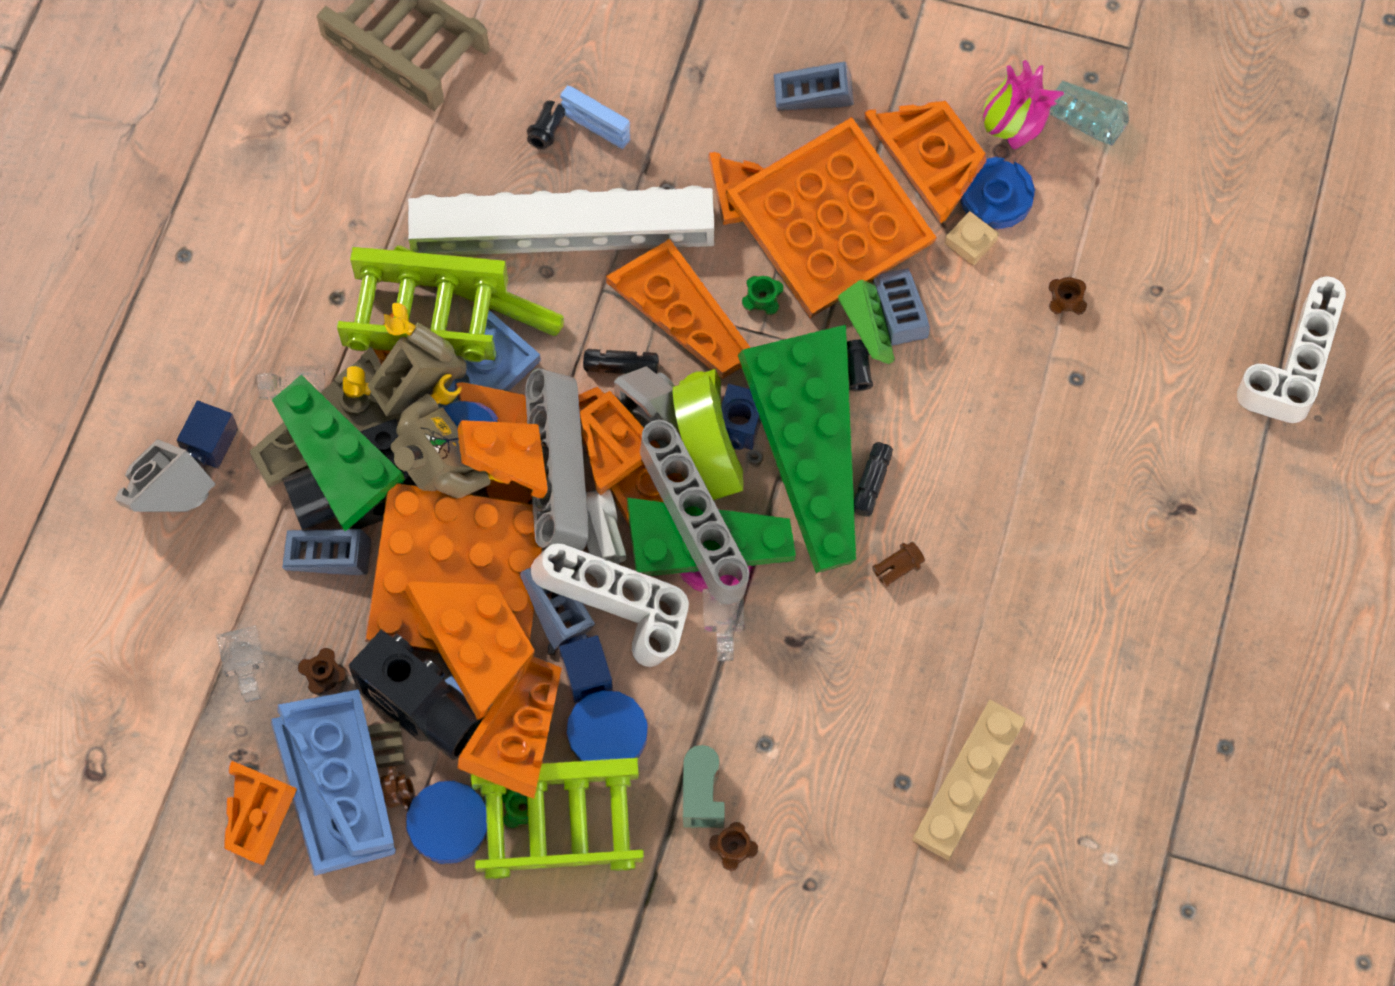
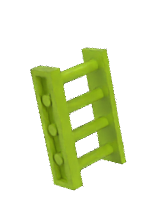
[337,247,508,362]
[471,758,644,879]

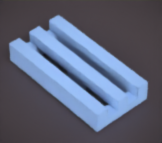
[560,85,630,149]

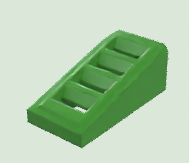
[838,280,895,364]

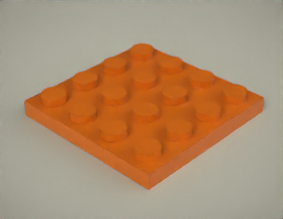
[726,117,937,318]
[365,484,542,653]

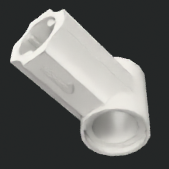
[586,489,626,564]

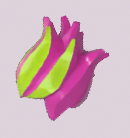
[983,60,1064,150]

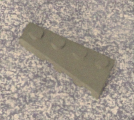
[249,347,403,488]

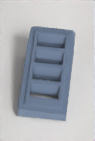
[774,61,854,110]
[872,268,930,346]
[282,529,371,575]
[520,561,595,650]

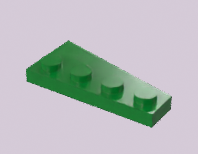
[272,375,405,532]
[627,498,796,576]

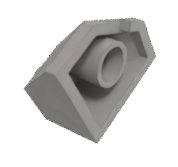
[614,366,678,449]
[115,439,216,512]

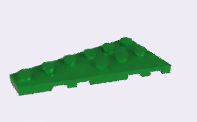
[738,325,856,574]

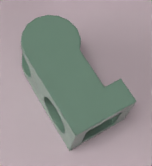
[683,745,725,828]

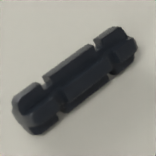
[583,349,659,374]
[854,442,893,517]

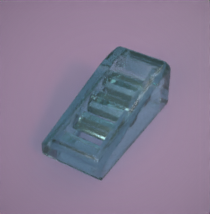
[1049,81,1129,146]

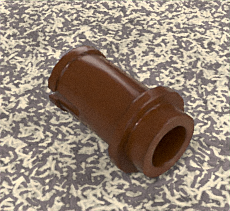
[872,541,925,588]

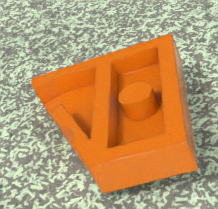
[457,420,548,498]
[224,760,297,865]

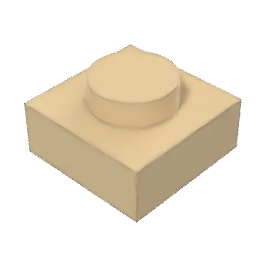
[944,211,999,266]

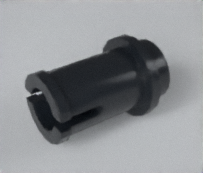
[527,100,566,150]
[847,339,873,391]

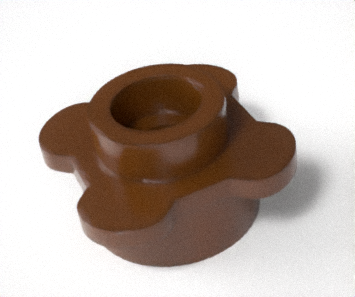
[1048,277,1087,315]
[298,648,346,695]
[380,766,414,811]
[709,822,758,871]

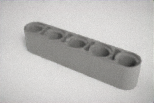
[525,368,589,551]
[640,420,749,604]

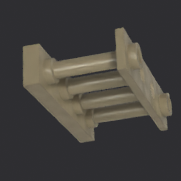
[316,0,490,111]

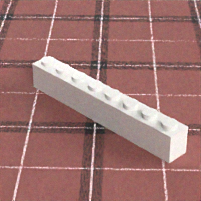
[408,186,714,255]

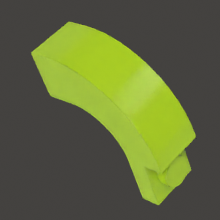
[673,369,743,500]

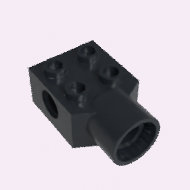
[282,418,418,530]
[348,629,487,760]

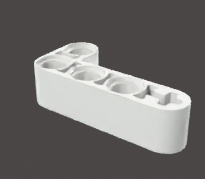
[1237,276,1346,423]
[531,543,689,667]

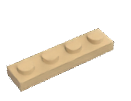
[912,700,1026,861]

